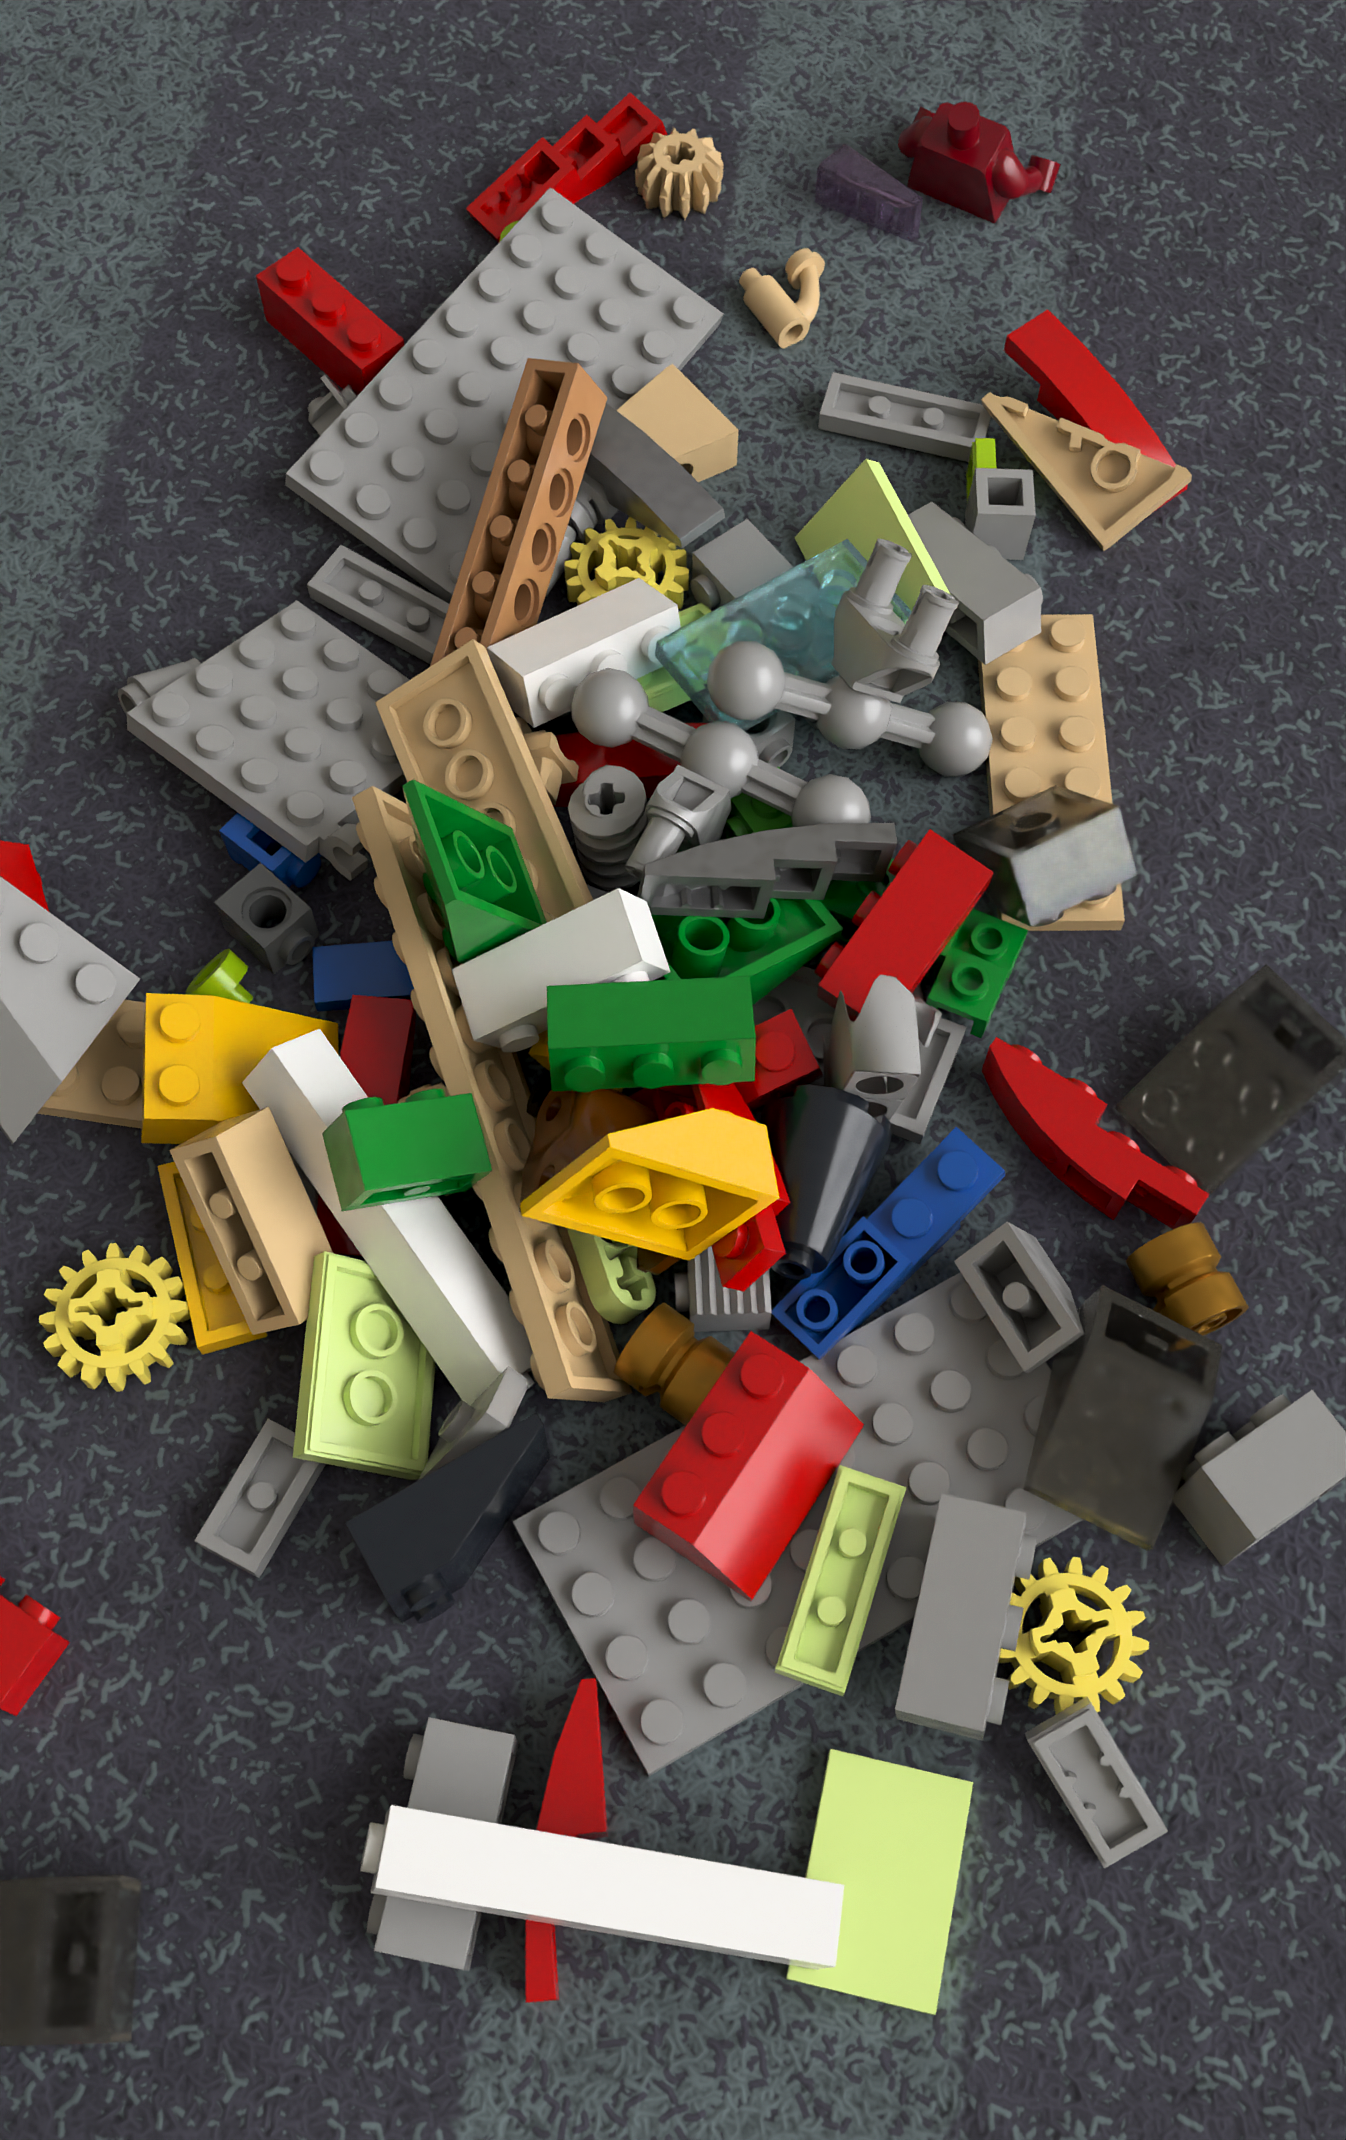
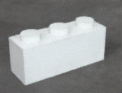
[487,578,685,728]
[452,888,671,1052]

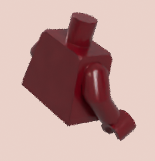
[898,101,1061,224]

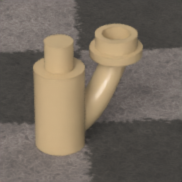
[739,248,825,349]

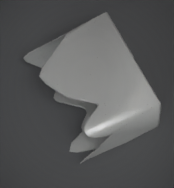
[823,974,921,1123]

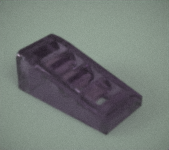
[815,144,923,242]

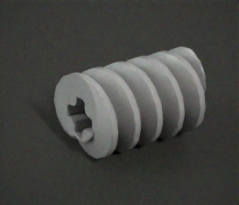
[568,765,649,891]

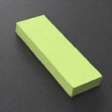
[774,1465,907,1696]

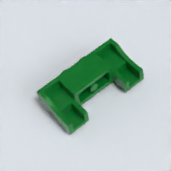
[804,859,1028,1039]

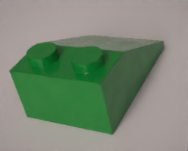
[402,779,547,964]
[651,898,843,1005]

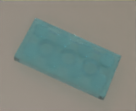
[655,539,912,731]

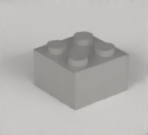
[1171,1390,1346,1567]

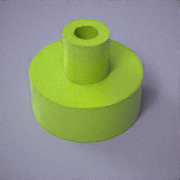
[185,948,253,1003]

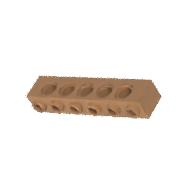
[430,358,608,667]

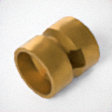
[1126,1222,1249,1346]
[613,1302,735,1426]

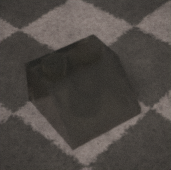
[952,785,1138,927]

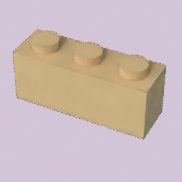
[169,1107,333,1335]

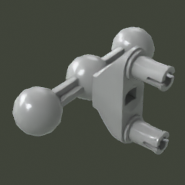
[707,539,993,777]
[571,668,871,881]

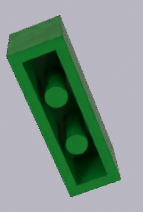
[547,976,756,1092]

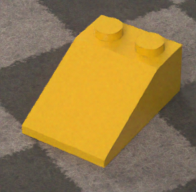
[141,993,339,1144]
[520,1108,779,1261]

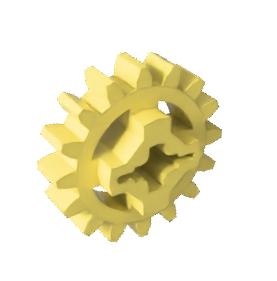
[564,517,689,609]
[39,1243,191,1392]
[998,1557,1149,1714]

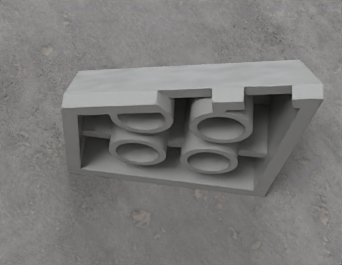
[0,876,140,1144]

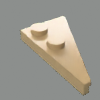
[981,392,1192,551]

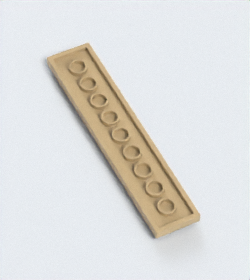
[352,786,632,1402]

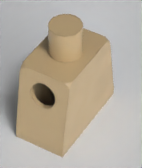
[616,364,738,482]

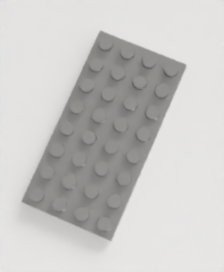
[285,187,723,604]
[513,1272,1129,1777]

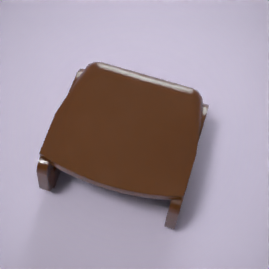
[519,1089,680,1275]

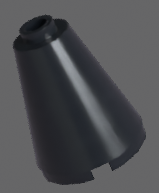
[761,1084,892,1279]

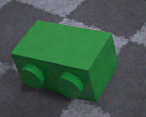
[322,1089,493,1212]

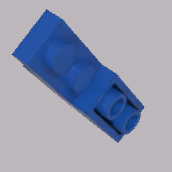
[771,1127,1005,1360]

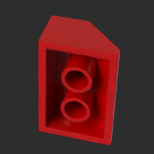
[633,1331,864,1602]

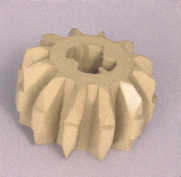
[635,127,723,220]

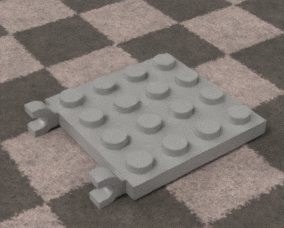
[126,601,410,881]

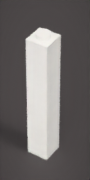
[242,1029,535,1406]
[360,1805,844,1969]

